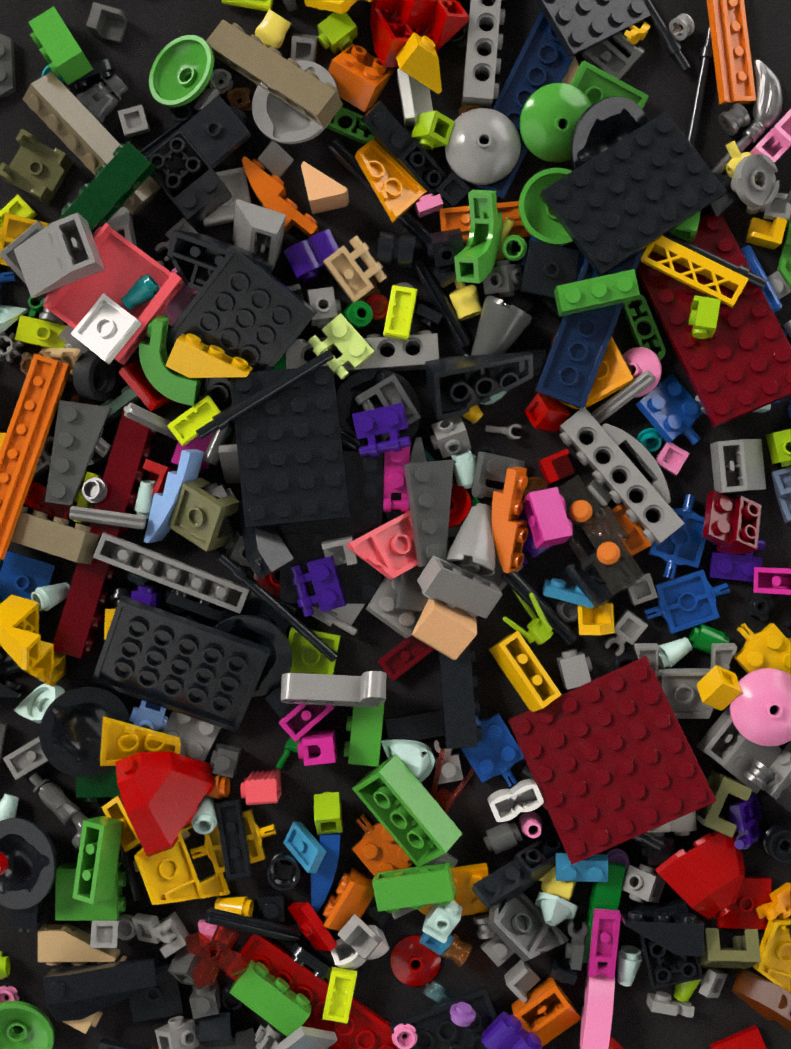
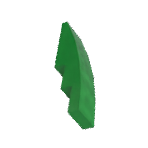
[582,861,626,965]

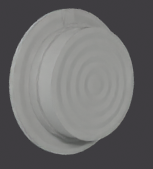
[252,60,337,144]

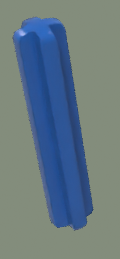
[740,245,782,313]

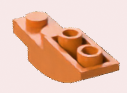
[242,156,319,238]
[492,466,528,573]

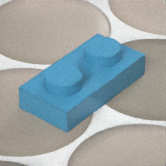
[542,578,594,609]
[283,821,326,874]
[556,853,608,882]

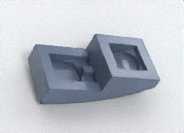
[771,467,791,524]

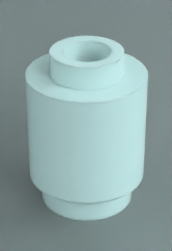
[451,449,477,489]

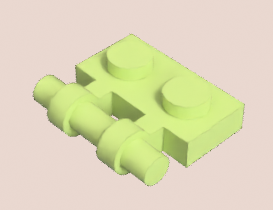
[308,313,375,380]

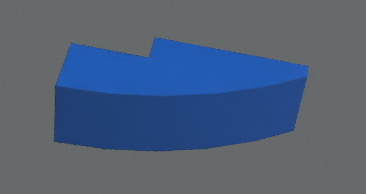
[311,833,341,913]

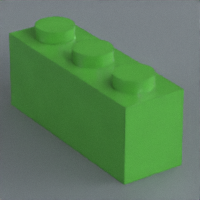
[28,6,93,85]
[554,269,640,317]
[344,702,385,767]
[72,816,124,905]
[372,862,457,913]
[229,960,312,1037]

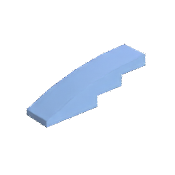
[144,449,204,543]

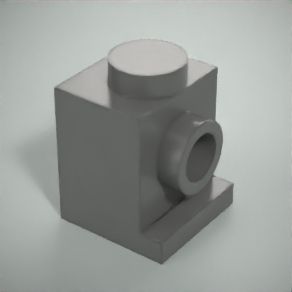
[210,743,242,778]
[189,978,222,1019]

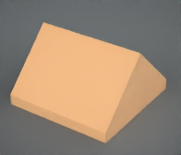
[301,161,349,214]
[412,599,477,660]

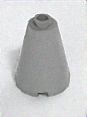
[446,503,496,577]

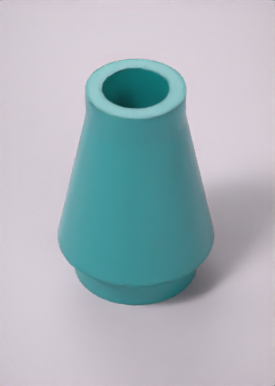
[121,274,160,311]

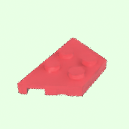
[346,511,418,580]

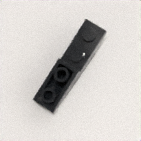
[360,101,448,195]
[472,831,566,909]

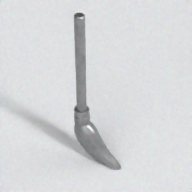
[711,59,783,175]

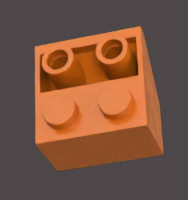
[328,44,395,112]
[322,868,374,931]
[511,977,581,1047]

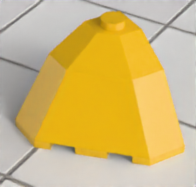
[0,594,66,687]

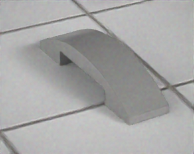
[601,423,671,504]

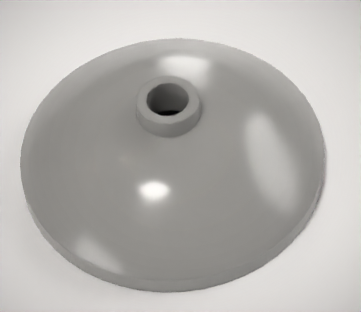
[445,108,521,185]

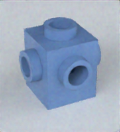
[129,700,168,732]

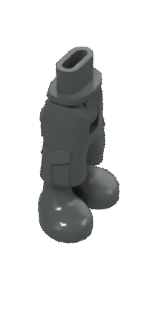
[62,74,128,152]
[29,772,89,851]

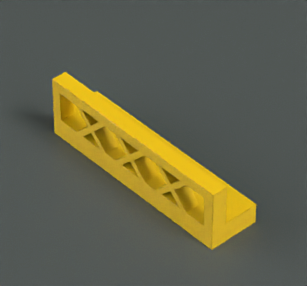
[640,236,749,308]

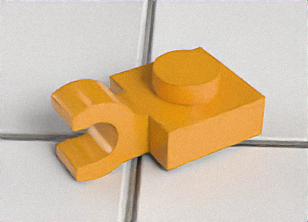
[756,882,791,921]

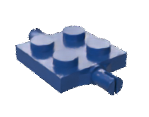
[635,374,703,445]
[648,494,706,580]
[644,569,730,634]
[461,712,524,787]

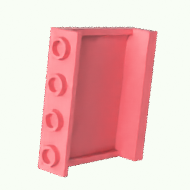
[43,223,185,365]

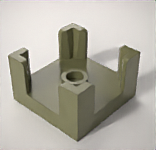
[0,129,73,206]
[169,478,240,552]
[696,769,753,838]
[698,928,761,969]

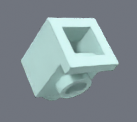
[422,901,463,944]

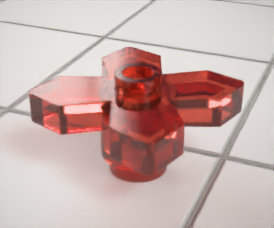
[185,926,247,989]

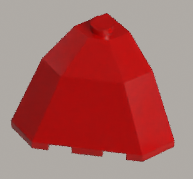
[370,0,470,68]
[115,751,215,857]
[655,821,745,920]

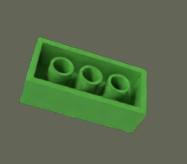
[352,754,463,867]

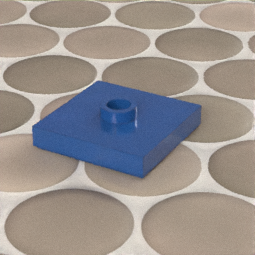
[0,551,57,614]

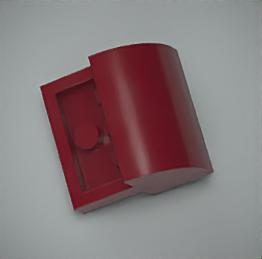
[702,490,762,554]

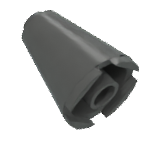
[471,295,532,355]

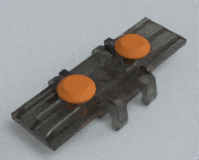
[558,475,644,595]

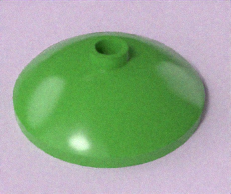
[149,35,214,107]
[520,83,591,162]
[518,168,574,245]
[0,1001,55,1049]

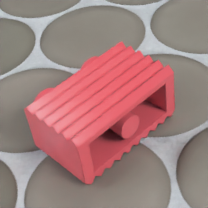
[241,769,282,805]

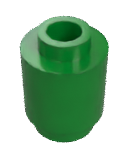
[342,301,373,330]
[689,624,729,654]

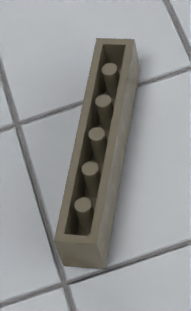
[206,20,343,128]
[23,72,161,215]

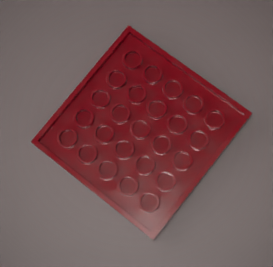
[508,656,717,864]

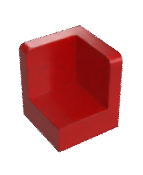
[524,393,570,432]
[537,448,574,485]
[142,459,176,495]

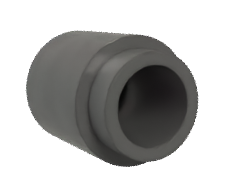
[483,821,523,855]

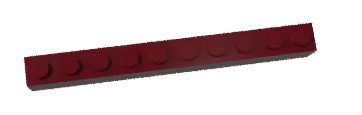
[53,405,158,659]

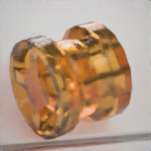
[522,477,547,498]
[442,934,472,967]

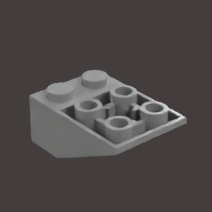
[14,213,105,298]
[696,707,783,794]

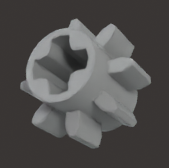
[0,332,24,363]
[255,1023,285,1049]

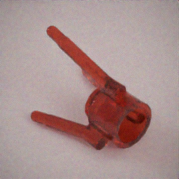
[429,749,475,815]

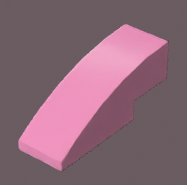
[749,109,791,163]
[580,975,615,1049]

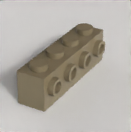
[11,506,99,565]

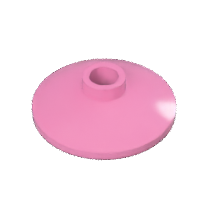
[620,347,662,398]

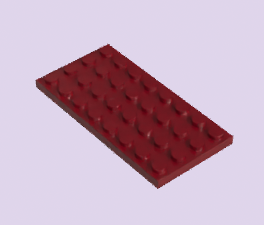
[636,213,791,428]

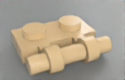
[322,235,387,303]

